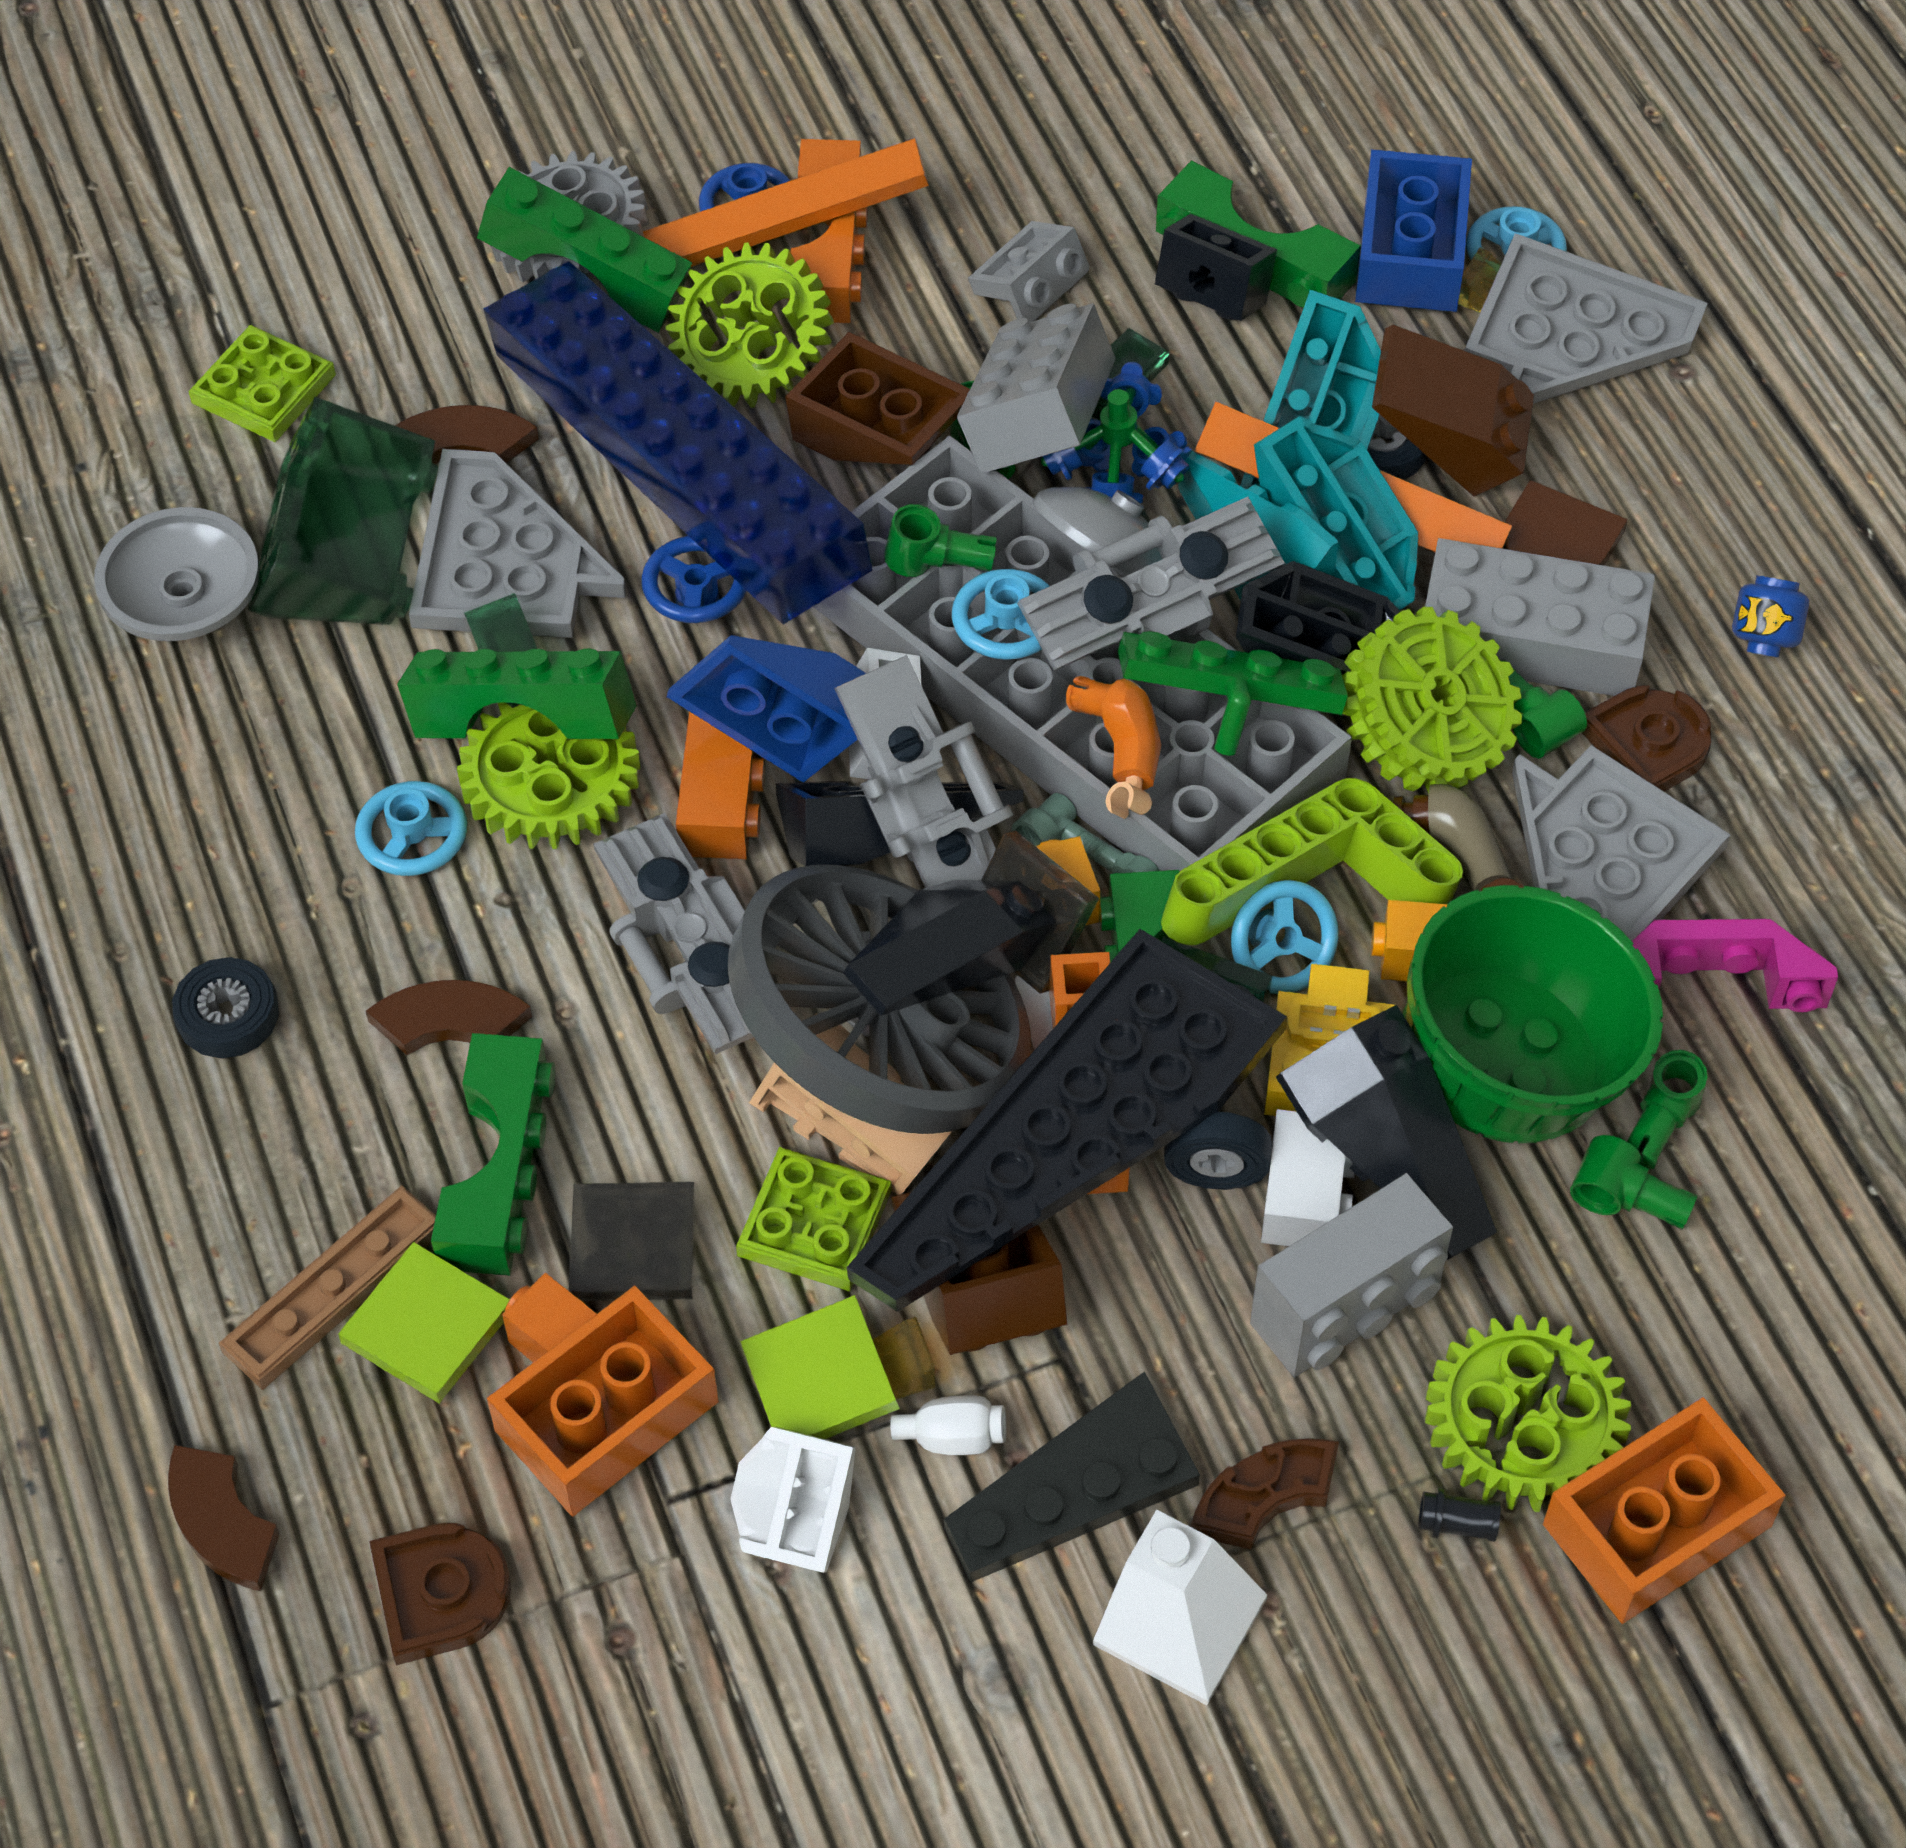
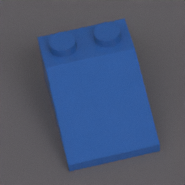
[666,635,866,783]

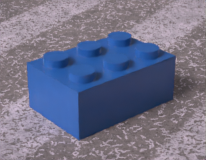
[1355,149,1472,312]

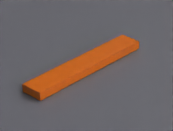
[643,138,929,267]
[1194,401,1512,553]

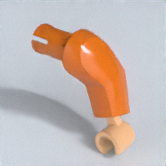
[1066,676,1162,819]

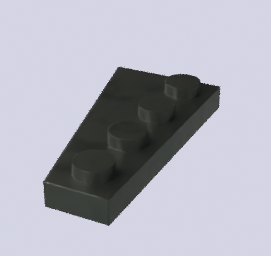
[944,1371,1200,1583]

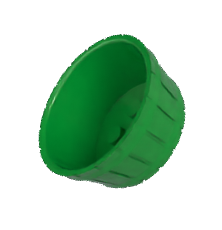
[1403,885,1663,1144]

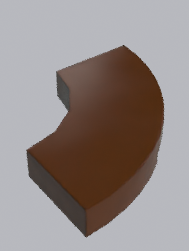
[389,405,539,469]
[366,980,532,1055]
[1190,1438,1339,1550]
[168,1445,280,1591]

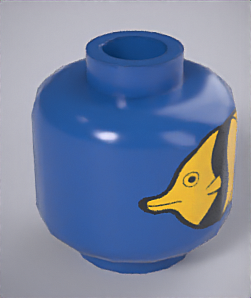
[1732,575,1809,658]

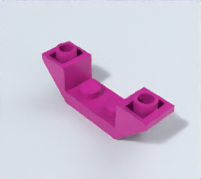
[1632,919,1838,1012]

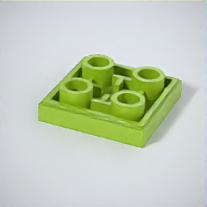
[188,325,336,443]
[736,1147,892,1292]
[338,1242,510,1404]
[740,1295,900,1439]

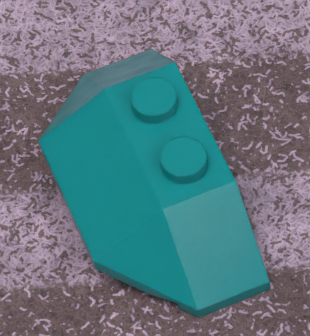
[1240,290,1381,489]
[1254,416,1418,611]

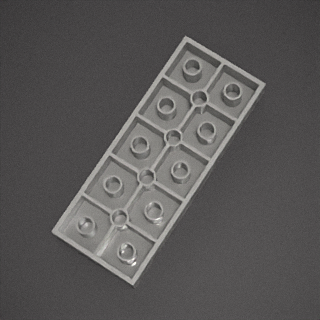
[796,435,1352,872]

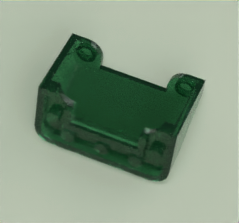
[248,397,438,625]

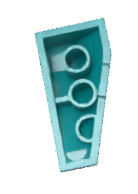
[1178,451,1339,600]

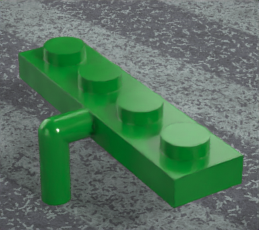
[1118,631,1348,756]

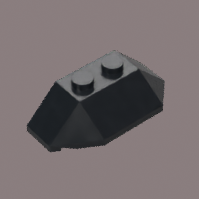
[1236,561,1400,675]

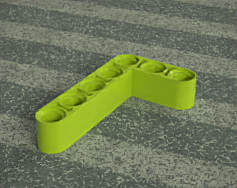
[1161,778,1463,945]

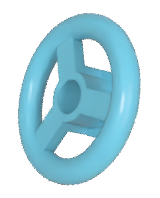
[1466,206,1567,279]
[952,569,1050,660]
[355,781,467,876]
[1231,880,1339,994]

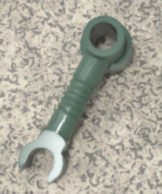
[1011,793,1159,874]

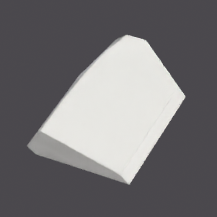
[730,1427,856,1573]

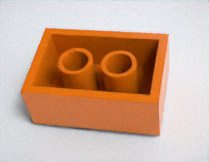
[487,1285,719,1517]
[1543,1397,1786,1624]

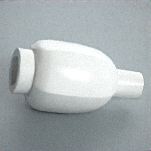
[890,1395,1006,1455]

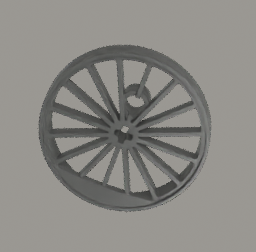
[728,865,1031,1134]

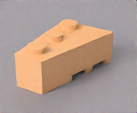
[749,1013,952,1195]

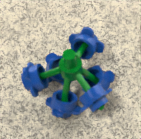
[1041,362,1192,503]

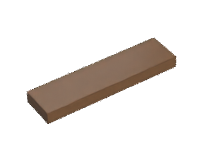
[219,1185,436,1390]

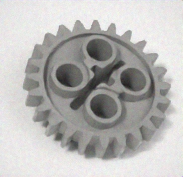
[490,151,649,288]

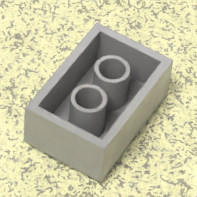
[1250,1173,1453,1378]

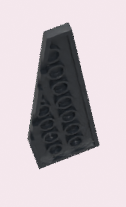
[846,929,1287,1312]

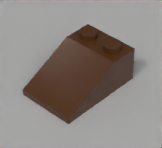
[1372,325,1534,496]
[785,332,970,465]
[891,1192,1068,1355]

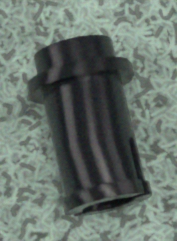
[1418,1487,1501,1542]

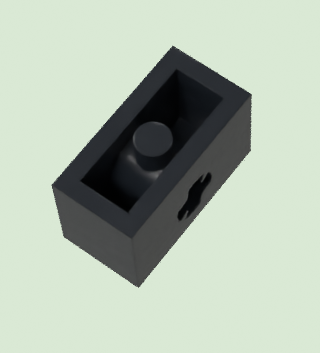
[1155,214,1277,321]

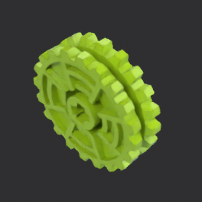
[1342,607,1522,794]

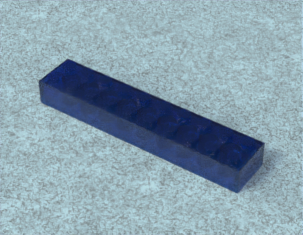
[483,261,873,625]

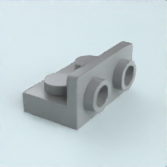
[968,221,1089,322]

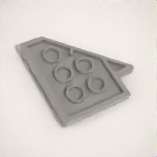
[1464,233,1708,404]
[409,449,626,638]
[1512,745,1731,941]

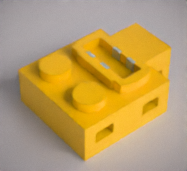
[1264,964,1395,1116]

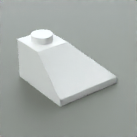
[1093,1510,1267,1705]

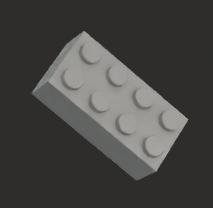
[957,303,1116,474]
[1425,538,1655,696]

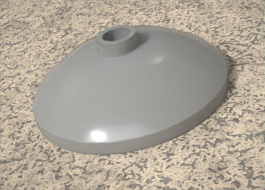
[1033,487,1162,575]
[94,507,260,641]

